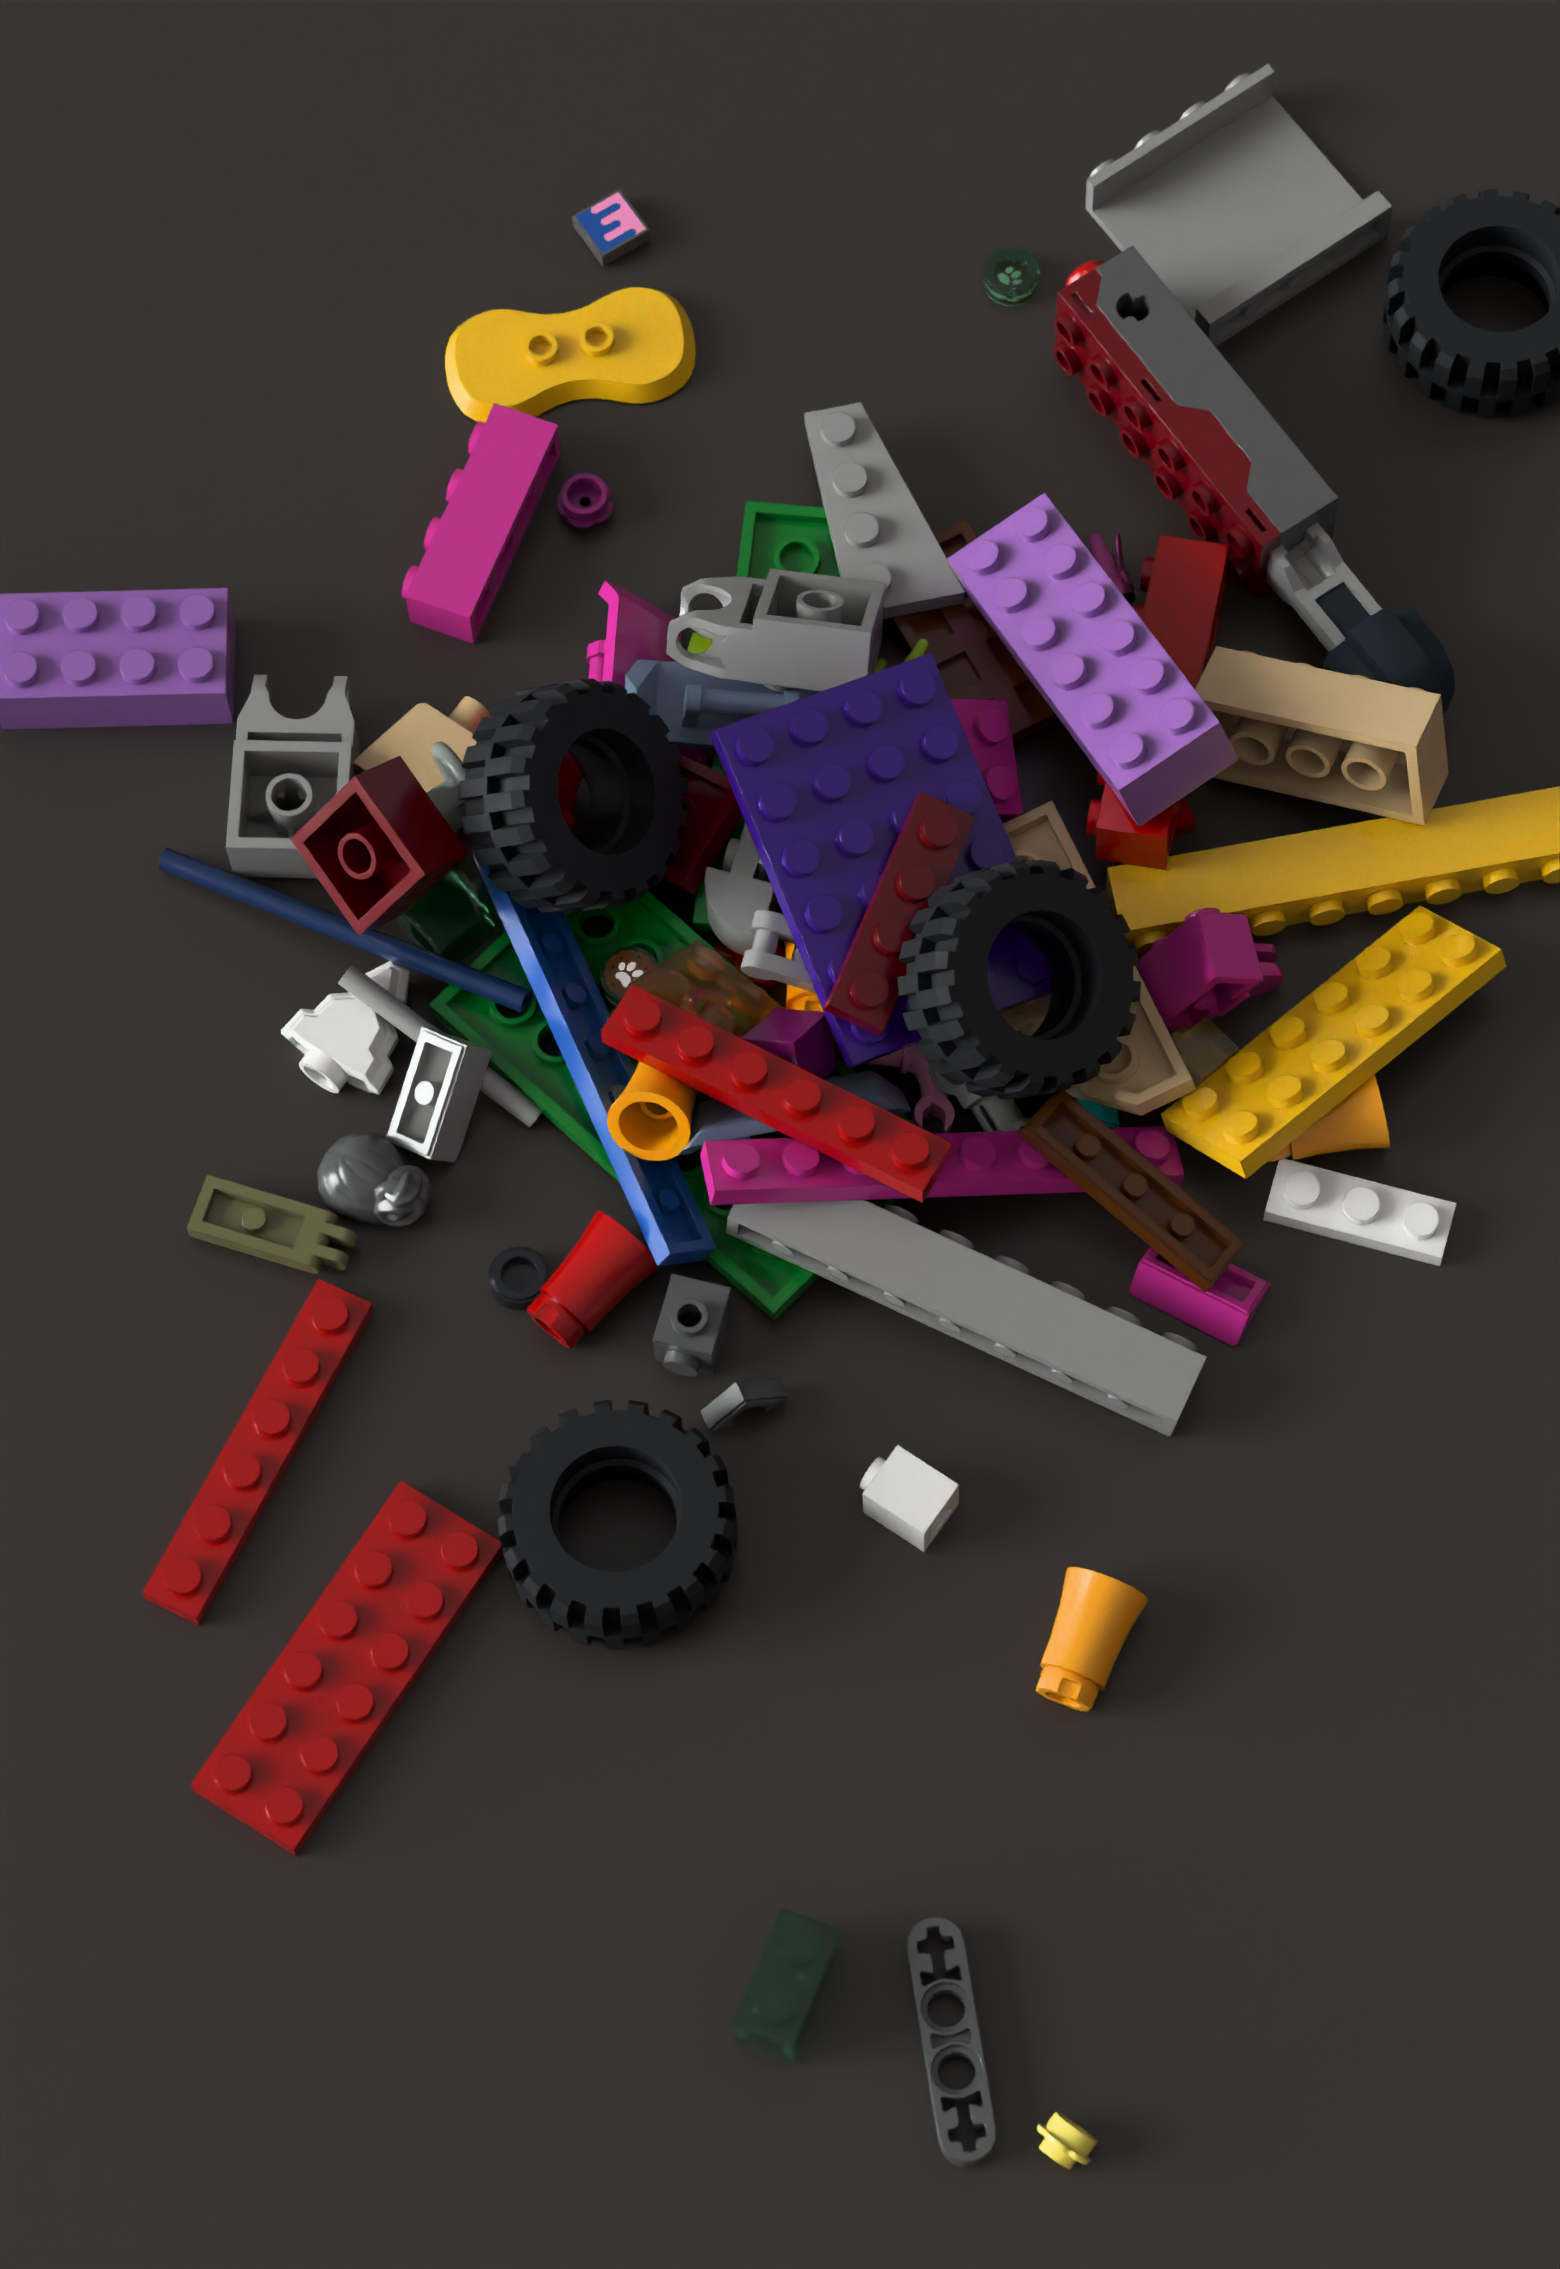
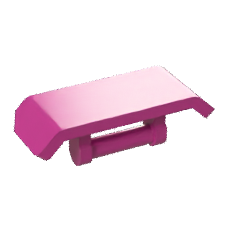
[583,580,682,782]

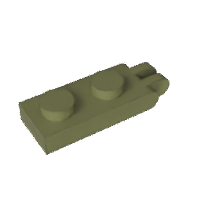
[187,1174,358,1274]

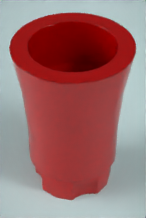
[526,1210,661,1349]

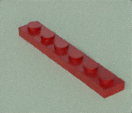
[601,984,953,1203]
[142,1278,374,1626]

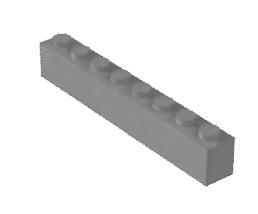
[726,1200,1207,1437]

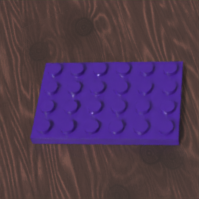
[710,653,1051,1070]

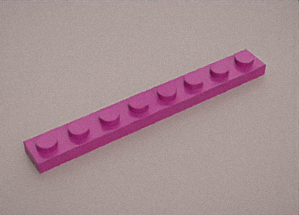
[700,1126,1185,1205]

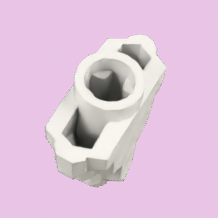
[281,961,410,1095]

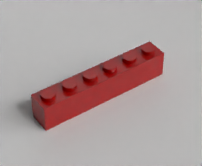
[1086,535,1229,870]

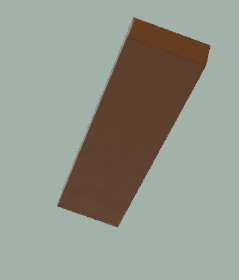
[1018,1090,1247,1293]

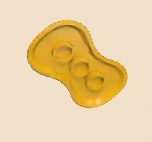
[445,287,696,422]

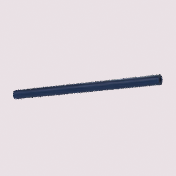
[158,848,533,1013]

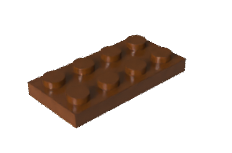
[887,519,1060,744]

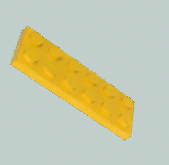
[1161,905,1507,1179]

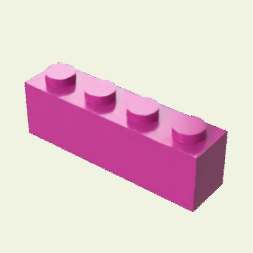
[401,403,562,644]

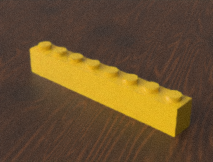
[1105,786,1560,957]

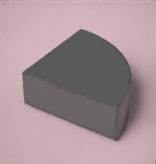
[700,1377,788,1430]

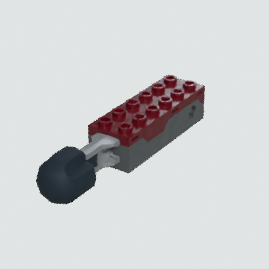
[1053,245,1455,714]

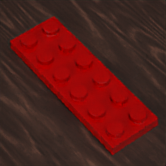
[190,1480,503,1856]

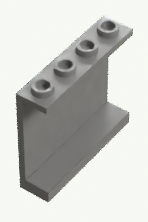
[1085,64,1392,347]

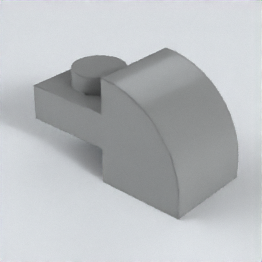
[705,822,777,956]

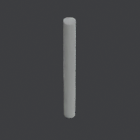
[338,965,542,1128]

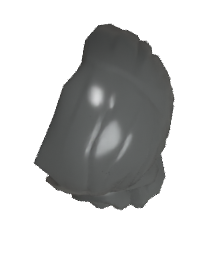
[317,1131,432,1227]

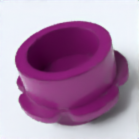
[557,473,613,529]

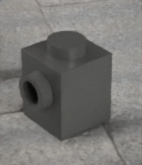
[652,1273,733,1376]

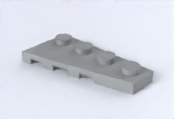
[804,402,965,619]

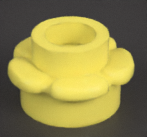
[1037,2111,1098,2170]

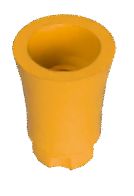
[607,1061,699,1161]
[1269,1074,1390,1162]
[1036,1567,1148,1712]

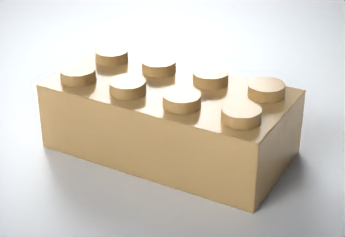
[1195,646,1449,826]

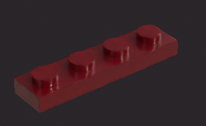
[823,791,976,1036]

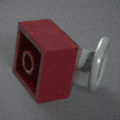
[290,742,469,936]

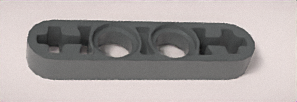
[907,1917,996,2168]

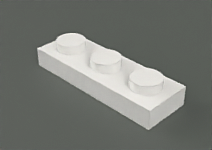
[1263,1158,1457,1266]

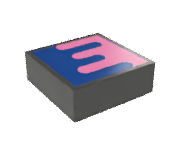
[572,189,650,267]

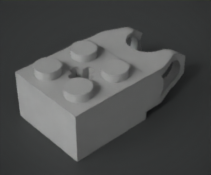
[666,569,886,692]
[226,674,360,879]

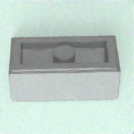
[386,1027,491,1162]

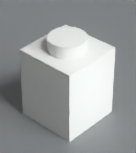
[860,1445,959,1552]

